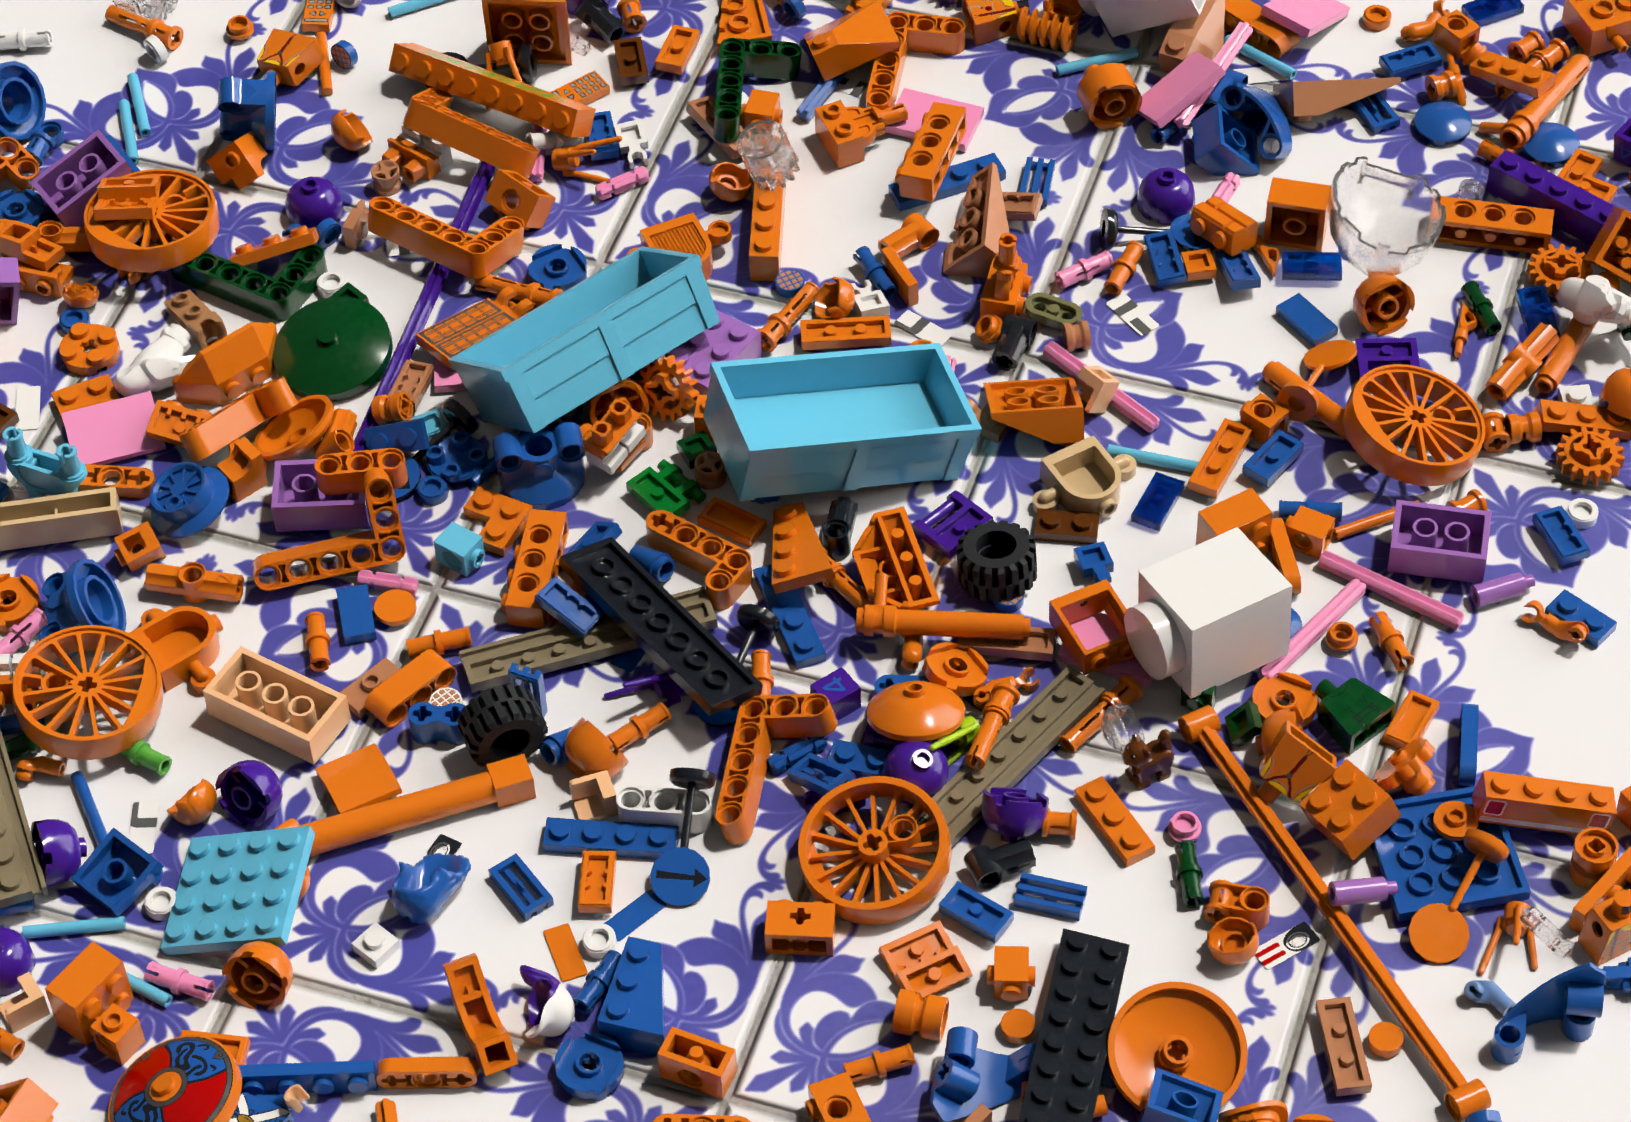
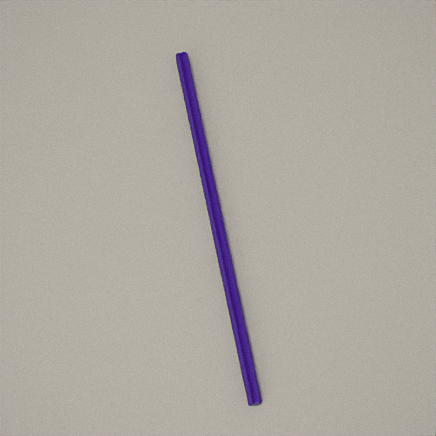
[353,160,496,451]

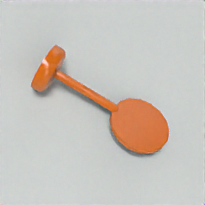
[1276,340,1357,422]
[1408,828,1510,964]

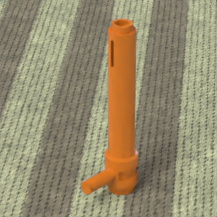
[1479,54,1590,149]
[1535,271,1620,394]
[1262,361,1398,450]
[856,573,1031,640]

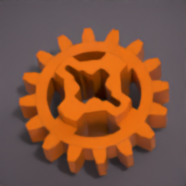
[1526,244,1593,299]
[637,355,699,421]
[1555,426,1625,486]

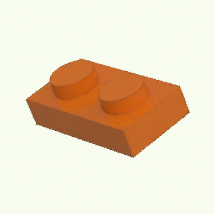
[655,24,700,75]

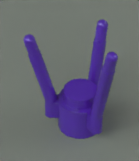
[604,673,685,709]

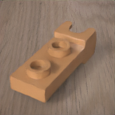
[164,289,227,350]

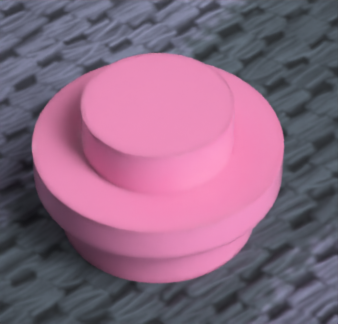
[1168,811,1202,842]

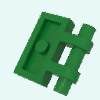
[626,459,707,517]

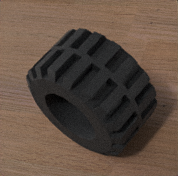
[956,520,1037,602]
[457,684,548,768]

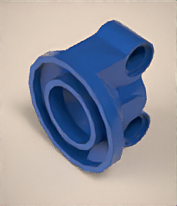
[0,61,46,140]
[218,71,276,151]
[492,422,585,510]
[38,559,127,661]

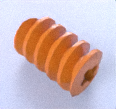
[1016,6,1078,52]

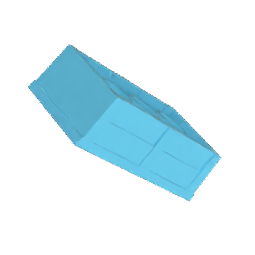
[448,246,720,433]
[703,343,982,501]

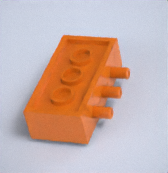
[1561,0,1631,57]

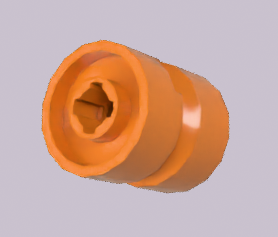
[1568,827,1619,890]
[892,989,949,1042]

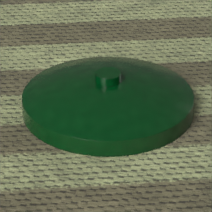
[273,297,393,402]

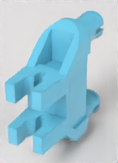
[2,426,88,498]

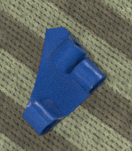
[1220,83,1292,160]
[1490,962,1606,1065]
[929,1026,1036,1122]

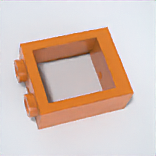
[1049,579,1135,675]

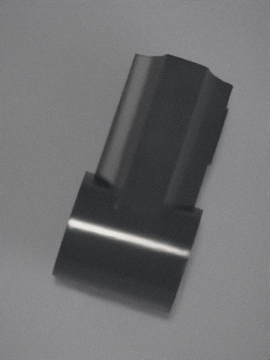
[573,0,626,45]
[992,313,1038,371]
[822,496,858,560]
[963,838,1036,890]

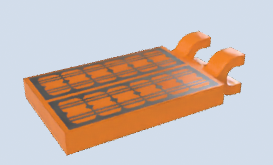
[415,286,534,369]

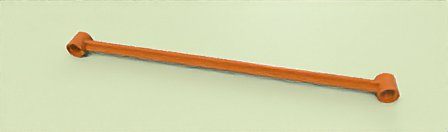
[1178,705,1492,1122]

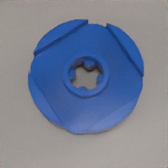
[0,189,47,227]
[528,244,587,292]
[555,1032,625,1101]

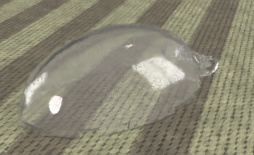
[1327,156,1446,277]

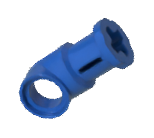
[25,121,65,167]

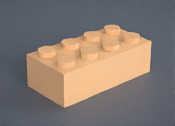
[203,646,351,765]

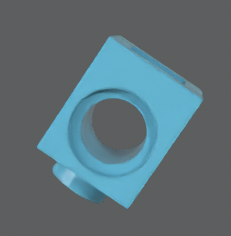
[434,521,485,577]

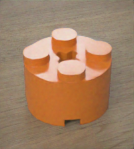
[1077,63,1142,129]

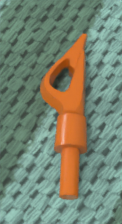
[1446,53,1467,106]
[1253,235,1280,278]
[1453,302,1477,358]

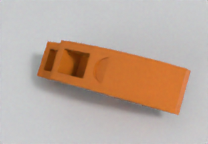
[0,219,65,272]

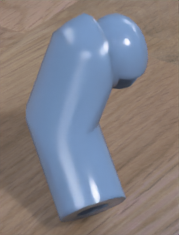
[1464,980,1516,1016]

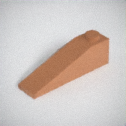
[1158,0,1226,73]
[1273,77,1401,123]
[943,162,1010,277]

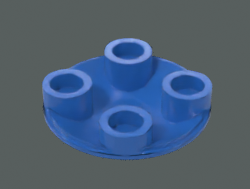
[1414,101,1472,147]
[1522,122,1580,168]
[426,430,488,482]

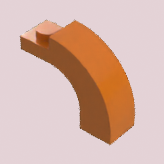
[442,953,519,1076]

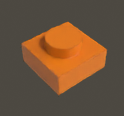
[1181,248,1217,281]

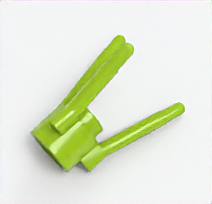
[929,716,980,766]

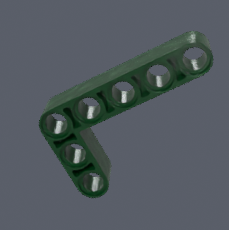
[713,38,802,144]
[171,244,328,322]

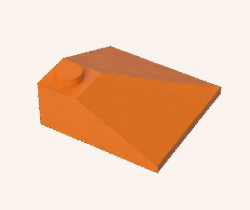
[482,0,573,65]
[803,0,901,82]
[983,377,1085,446]

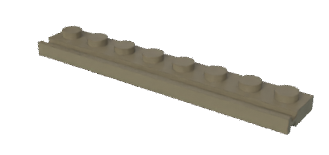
[459,586,718,693]
[902,665,1106,858]
[0,729,49,908]

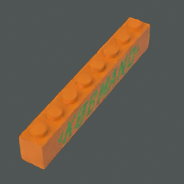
[388,43,596,138]

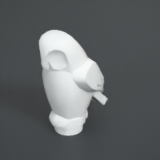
[1557,275,1631,328]
[114,323,195,397]

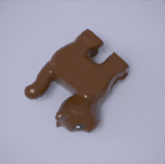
[1122,729,1174,790]

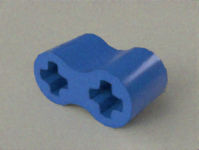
[408,702,465,745]

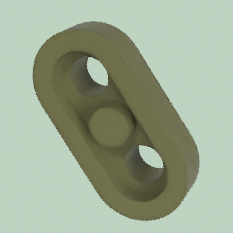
[1025,293,1082,331]

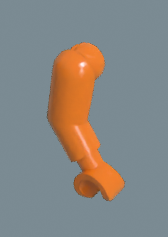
[1400,0,1450,42]
[1521,600,1589,643]
[901,635,924,671]
[973,667,1040,710]

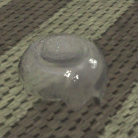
[1101,703,1145,753]

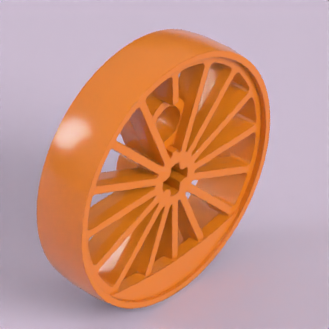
[84,169,219,272]
[1343,364,1485,486]
[12,625,163,760]
[798,776,952,925]

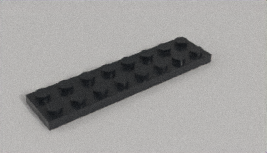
[559,537,763,716]
[1018,928,1130,1122]

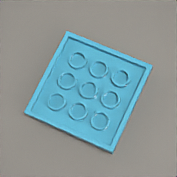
[160,826,315,956]

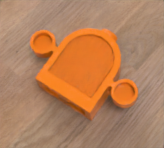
[627,212,732,281]
[129,606,223,695]

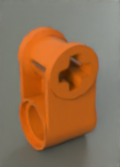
[1203,880,1270,931]

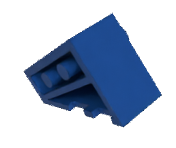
[597,936,665,1056]

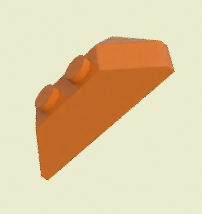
[172,322,277,406]
[852,506,940,610]

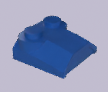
[70,827,164,917]

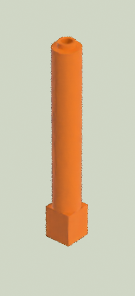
[296,754,536,857]

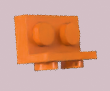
[18,260,75,298]
[145,399,212,448]

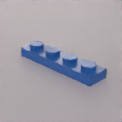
[888,153,1006,212]
[753,564,826,670]
[542,817,679,860]
[239,1060,378,1096]

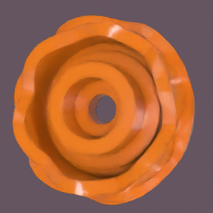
[62,283,99,308]

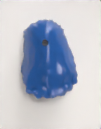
[392,853,471,924]

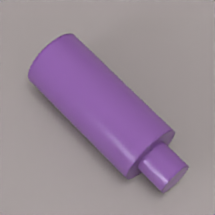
[1470,572,1535,608]
[1328,876,1398,906]

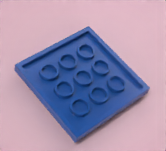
[1372,786,1531,922]

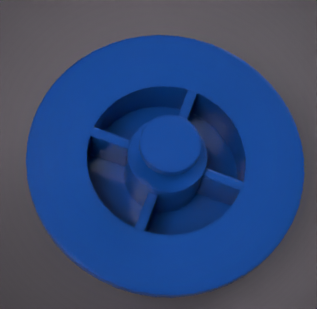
[150,462,229,539]

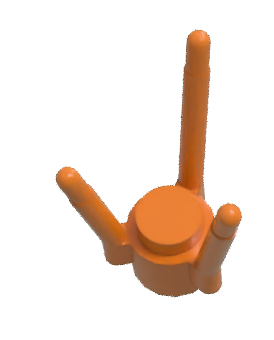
[484,40,524,111]
[552,136,622,183]
[1478,901,1538,975]

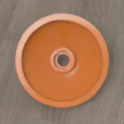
[253,394,334,462]
[867,681,965,742]

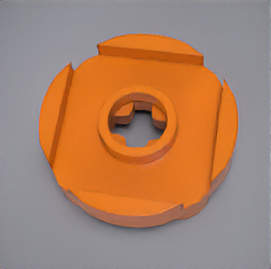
[59,322,121,376]
[0,573,42,634]
[922,642,988,696]
[1252,672,1318,727]

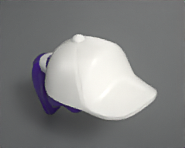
[519,965,575,1038]

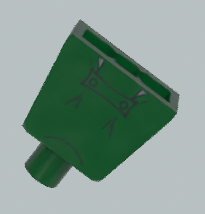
[1314,678,1396,756]

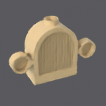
[1032,435,1137,518]

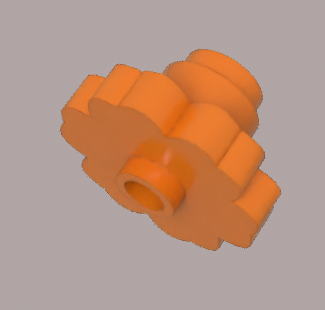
[1373,737,1436,796]

